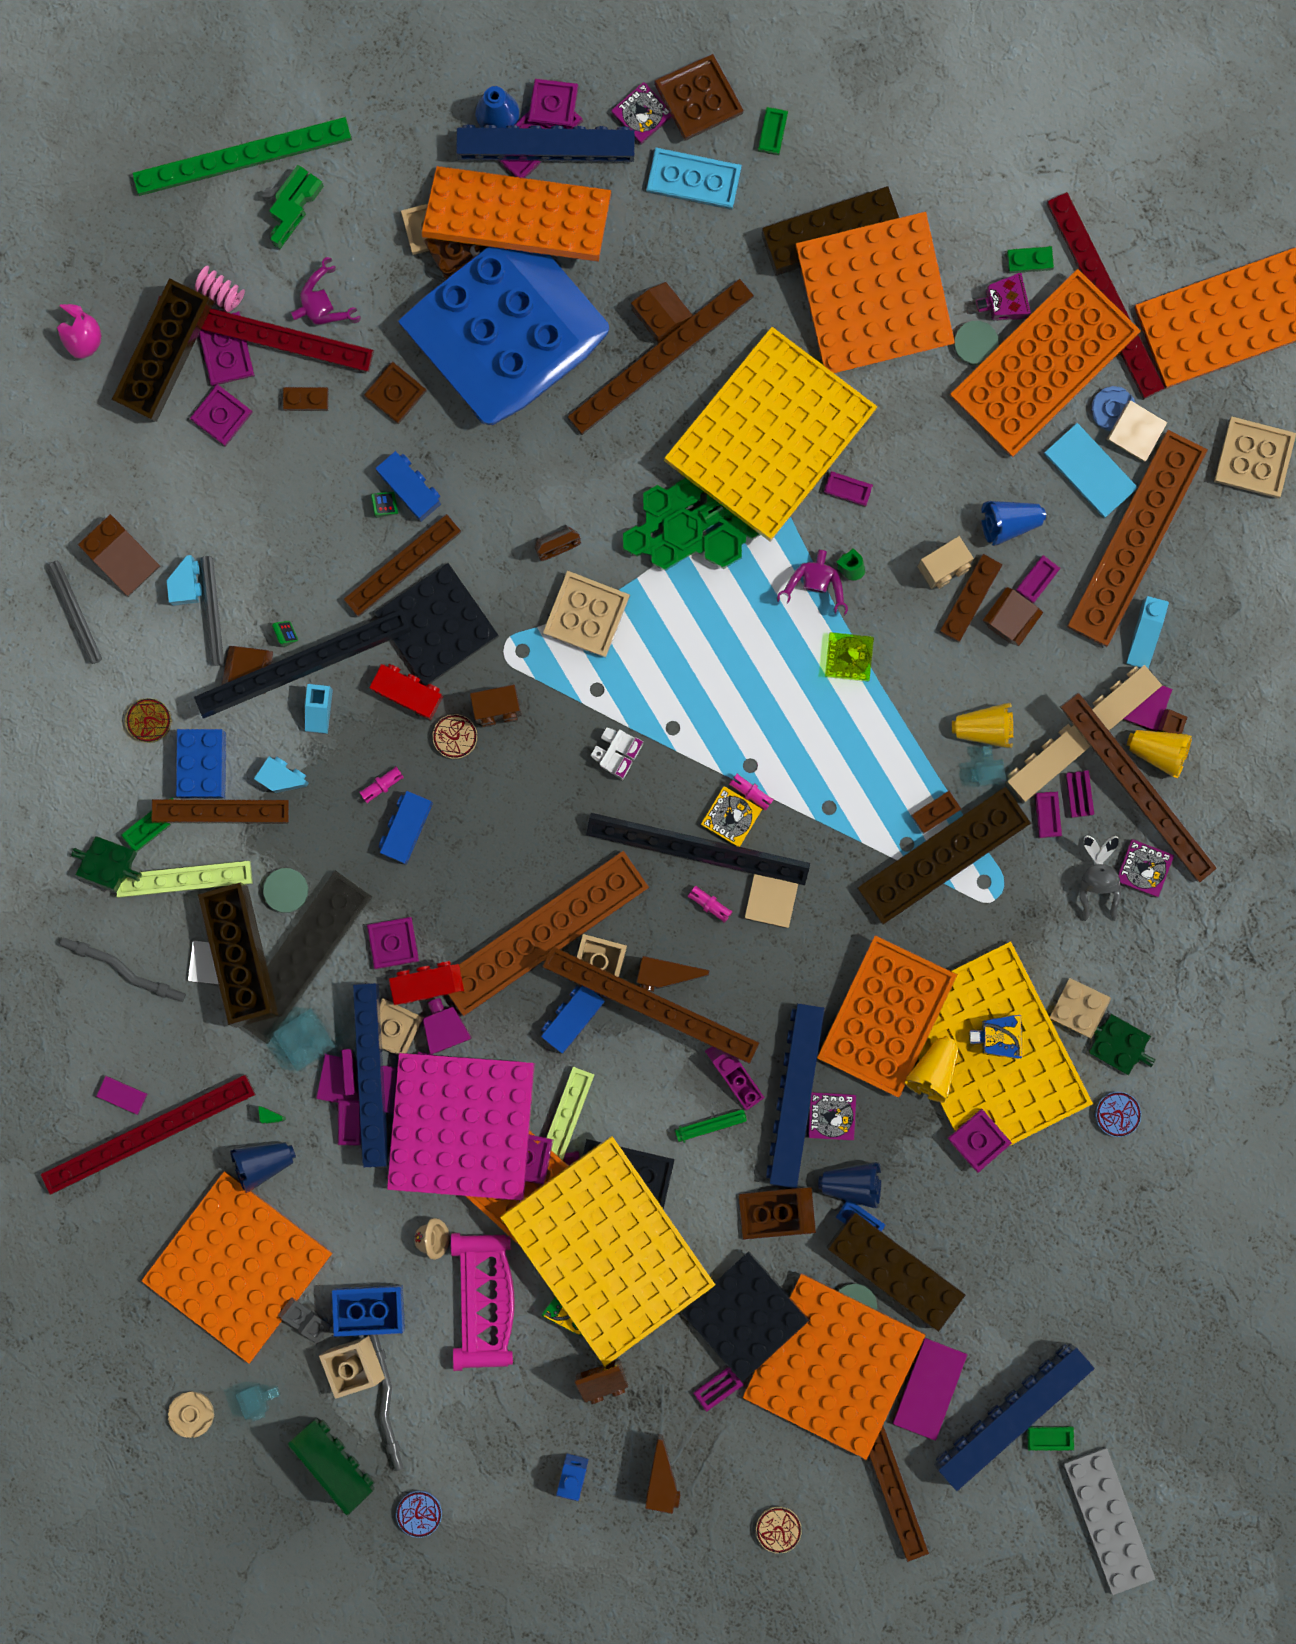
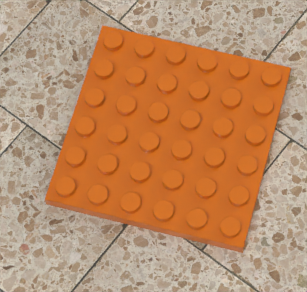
[795,212,955,373]
[142,1171,333,1364]
[743,1273,926,1460]

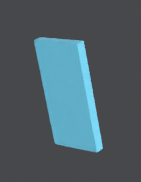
[646,147,742,210]
[1044,423,1138,519]

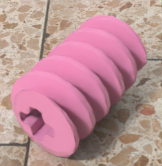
[195,265,245,312]

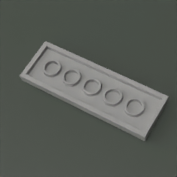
[1063,1447,1156,1595]

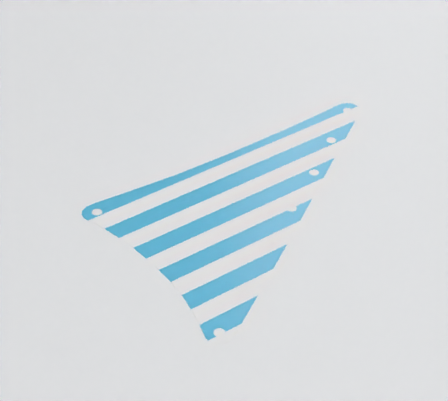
[503,517,1004,903]

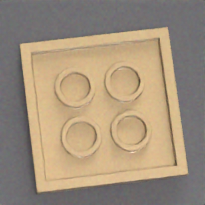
[1214,416,1296,499]
[543,571,630,658]

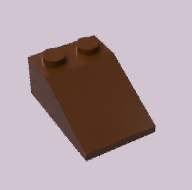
[78,514,161,597]
[637,956,710,992]
[739,1187,816,1240]
[575,1359,629,1404]
[645,1434,680,1514]

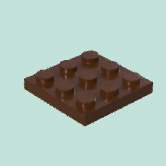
[654,54,744,141]

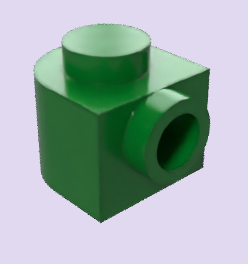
[836,549,866,581]

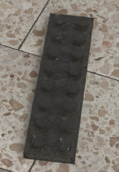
[242,870,373,1044]

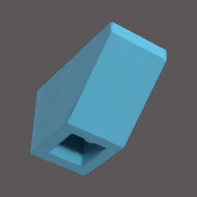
[167,555,202,606]
[305,684,333,734]
[254,756,309,793]

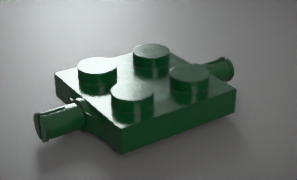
[71,836,142,893]
[1089,1013,1156,1075]

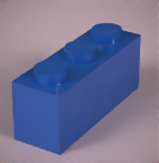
[375,451,441,522]
[379,791,433,865]
[541,985,605,1054]

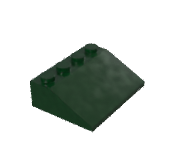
[288,1418,375,1516]

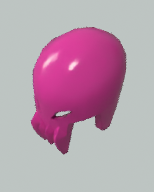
[57,304,102,359]

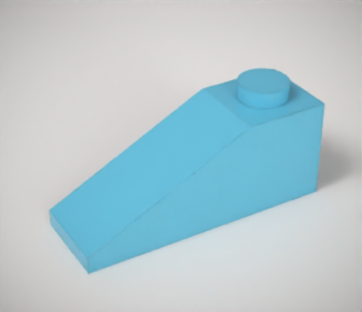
[1126,596,1169,669]

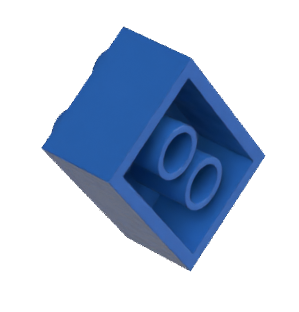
[176,729,226,799]
[332,1285,405,1337]

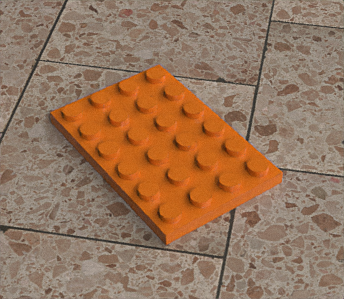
[817,935,958,1098]

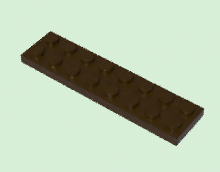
[857,786,1031,925]

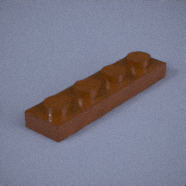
[940,554,1003,643]

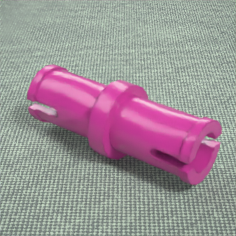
[359,766,404,804]
[729,773,773,811]
[688,886,733,923]

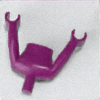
[291,257,361,325]
[777,549,848,616]

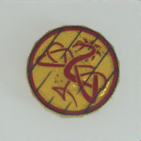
[126,698,172,743]

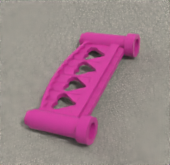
[451,1233,514,1371]

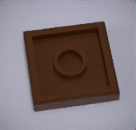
[364,361,427,425]

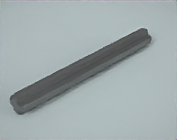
[201,556,224,666]
[48,561,102,664]

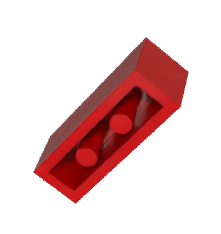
[369,664,443,720]
[389,961,464,1005]

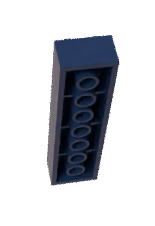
[934,1343,1095,1491]

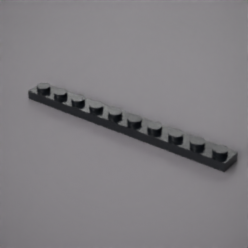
[194,609,411,719]
[586,813,810,885]

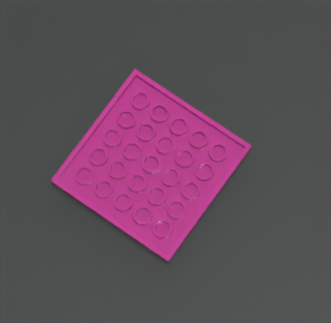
[387,1053,535,1200]

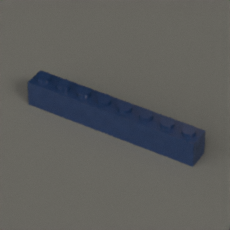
[457,125,635,162]
[353,983,388,1168]
[766,1004,825,1188]

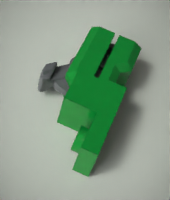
[262,165,324,249]

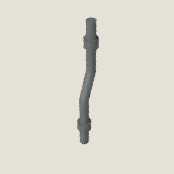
[60,937,186,1002]
[368,1335,404,1471]

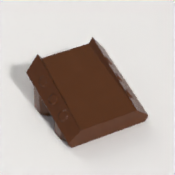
[424,238,481,280]
[534,525,582,561]
[983,587,1043,646]
[222,646,273,694]

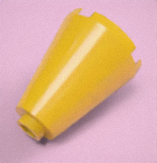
[952,703,1013,748]
[1127,730,1192,778]
[905,1036,958,1102]

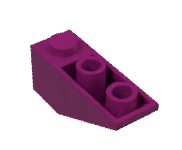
[705,1046,765,1111]

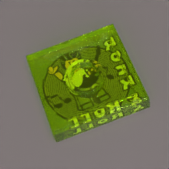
[825,632,874,682]

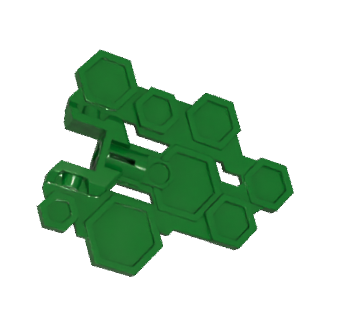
[623,478,760,571]

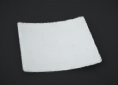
[188,941,219,984]

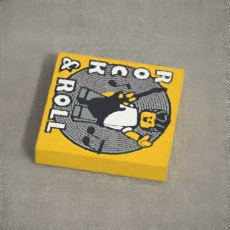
[701,786,762,847]

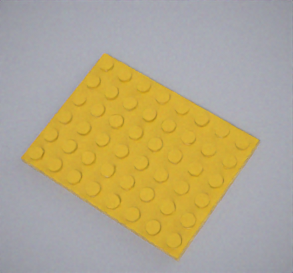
[664,327,878,542]
[918,942,1093,1145]
[499,1136,715,1366]

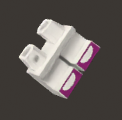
[591,728,644,780]

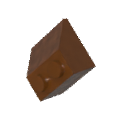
[631,282,693,344]

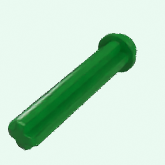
[675,1109,747,1143]

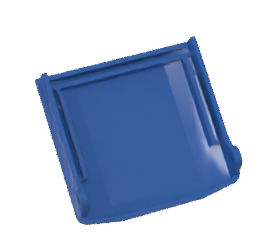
[398,246,609,425]

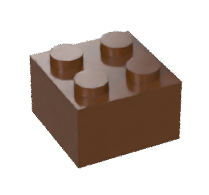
[470,685,522,727]

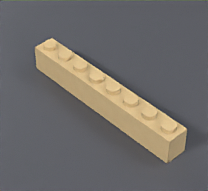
[1006,665,1162,803]

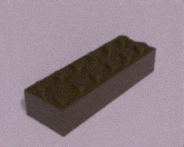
[761,186,899,276]
[111,278,214,421]
[198,882,279,1028]
[827,1210,966,1332]

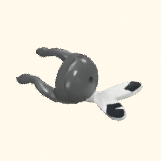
[1079,836,1121,921]

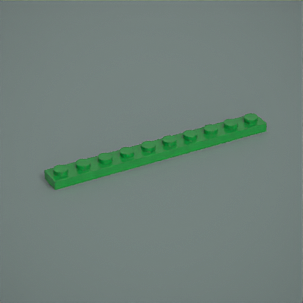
[132,117,352,196]

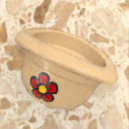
[414,1218,450,1260]

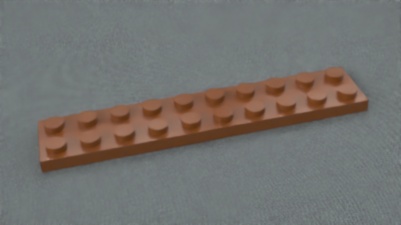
[1067,430,1208,647]
[448,851,649,1016]

